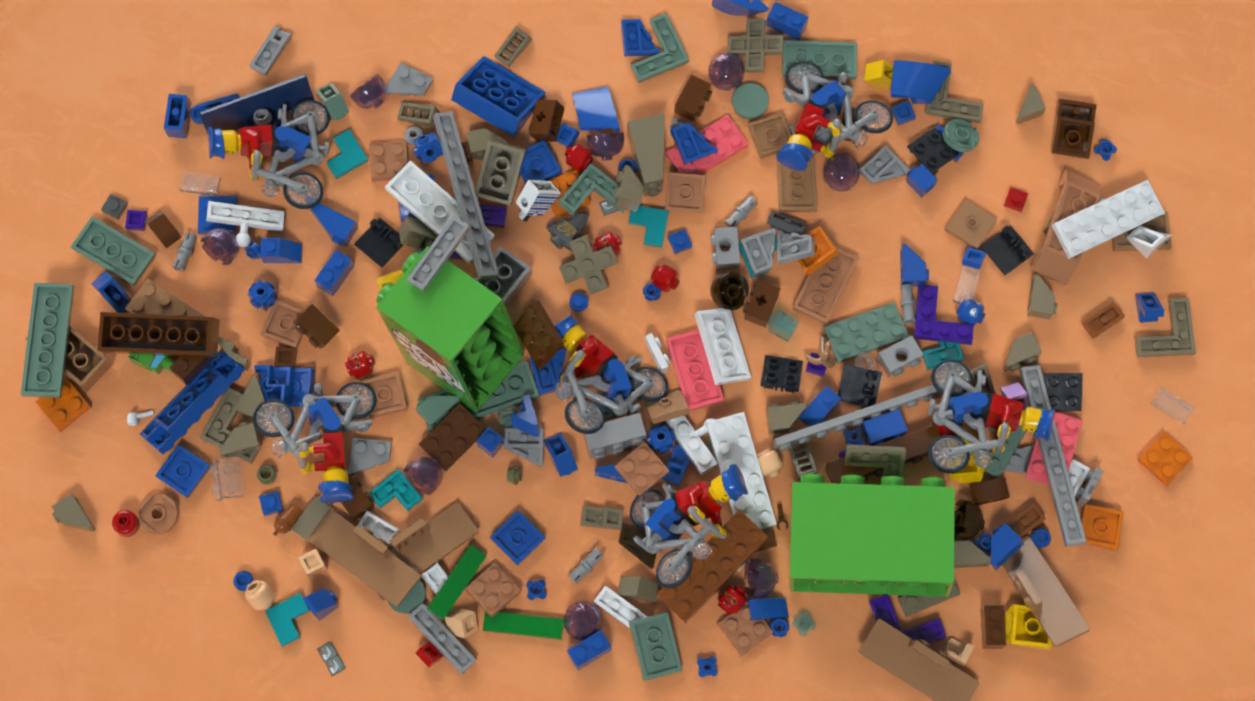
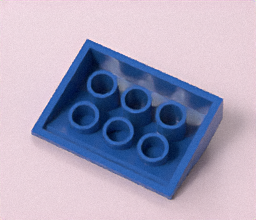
[451,56,546,137]

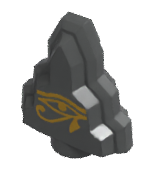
[546,210,589,252]

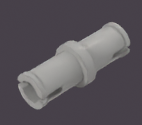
[724,196,758,227]
[172,232,197,272]
[900,284,916,324]
[568,547,604,584]

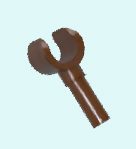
[776,504,789,530]

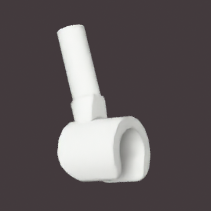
[127,410,154,426]

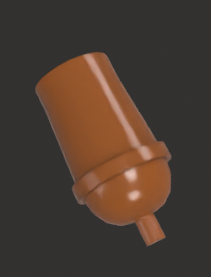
[273,502,304,536]

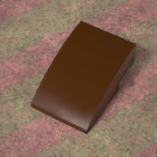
[1051,99,1097,159]

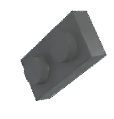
[766,210,807,235]

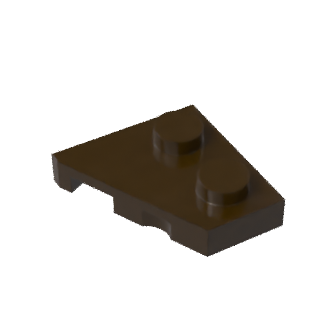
[619,523,657,569]

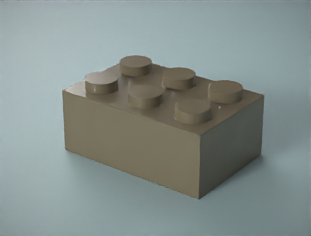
[475,140,527,206]

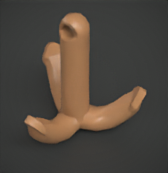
[805,334,837,368]

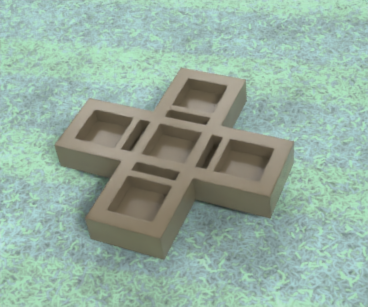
[727,18,784,73]
[559,234,619,295]

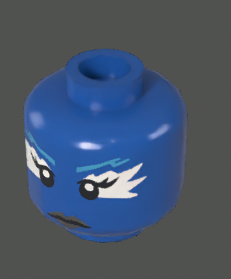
[956,298,986,326]

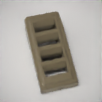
[494,27,532,67]
[397,102,440,128]
[788,443,818,480]

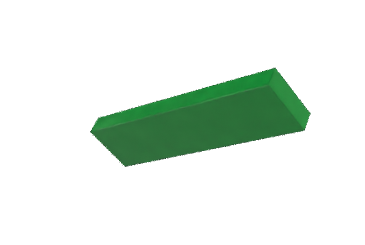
[427,545,486,620]
[483,612,564,640]

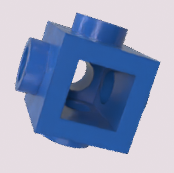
[413,132,444,163]
[248,280,278,311]
[646,425,675,454]

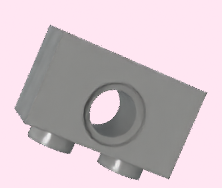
[710,227,740,270]
[877,335,924,377]

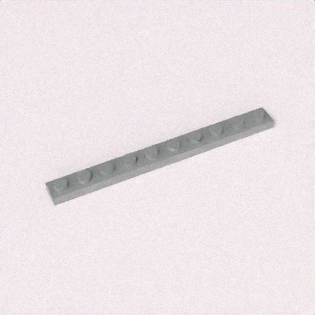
[433,112,499,280]
[1020,365,1087,547]
[773,380,955,451]

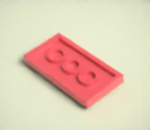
[665,115,748,175]
[666,330,724,411]
[1025,412,1083,486]

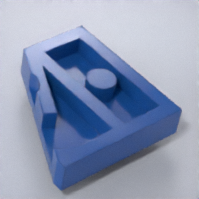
[529,349,566,396]

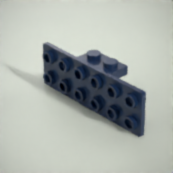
[199,74,314,134]

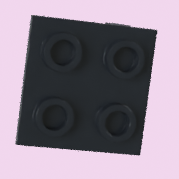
[907,127,958,175]
[354,217,403,268]
[981,225,1034,276]
[760,355,803,394]
[838,364,882,409]
[1043,373,1083,411]

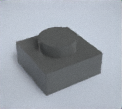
[101,194,128,220]

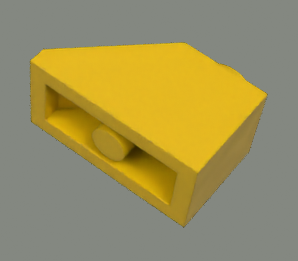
[864,60,894,89]

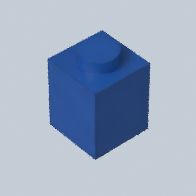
[906,164,938,198]
[476,426,504,458]

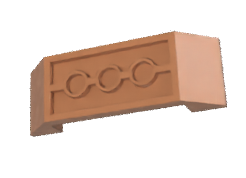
[1031,170,1101,285]

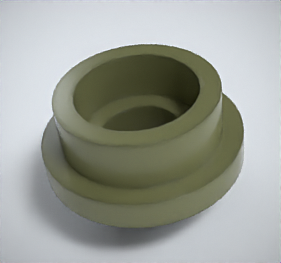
[257,465,277,484]
[507,465,522,485]

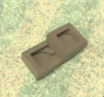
[218,336,251,371]
[292,496,332,540]
[580,505,624,530]

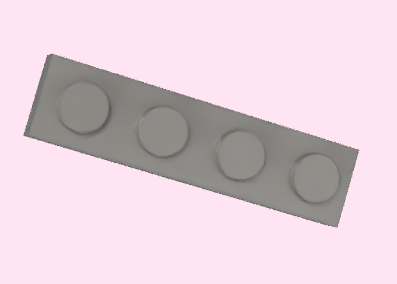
[406,216,471,292]
[408,603,477,675]

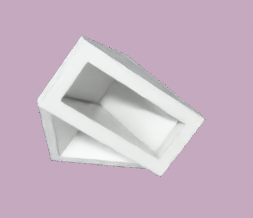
[1126,226,1173,259]

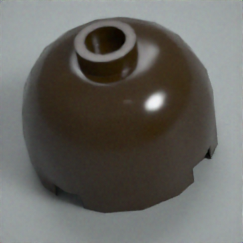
[710,272,749,310]
[954,500,985,540]

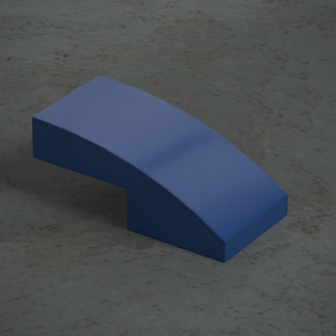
[662,444,690,486]
[748,598,789,621]

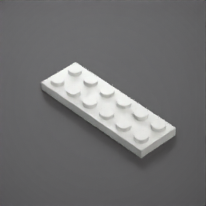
[385,161,495,263]
[1051,180,1165,259]
[706,412,777,529]

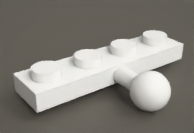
[206,201,284,247]
[663,415,718,476]

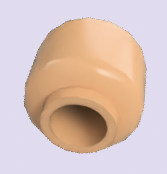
[757,448,783,479]
[245,580,275,610]

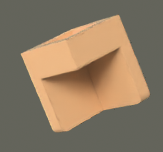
[298,549,327,576]
[445,608,478,638]
[943,638,974,667]

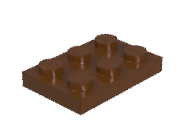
[513,300,564,369]
[418,403,486,472]

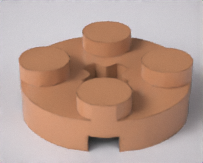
[138,495,179,535]

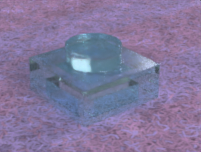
[497,408,517,427]

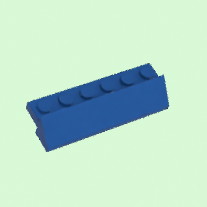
[140,350,245,455]

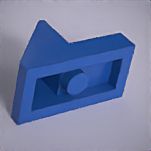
[1135,292,1164,322]
[511,395,539,437]

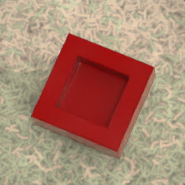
[1004,187,1029,212]
[415,642,443,667]

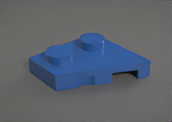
[620,19,660,56]
[670,123,718,165]

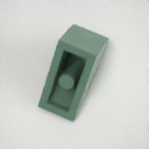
[315,82,349,120]
[416,396,461,429]

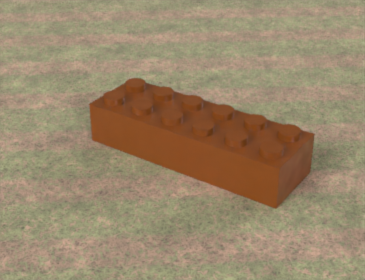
[657,510,769,624]

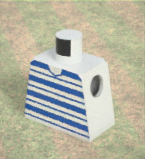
[516,180,562,221]

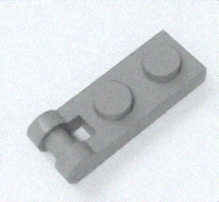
[249,25,293,76]

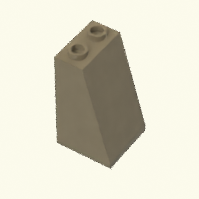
[627,113,665,197]

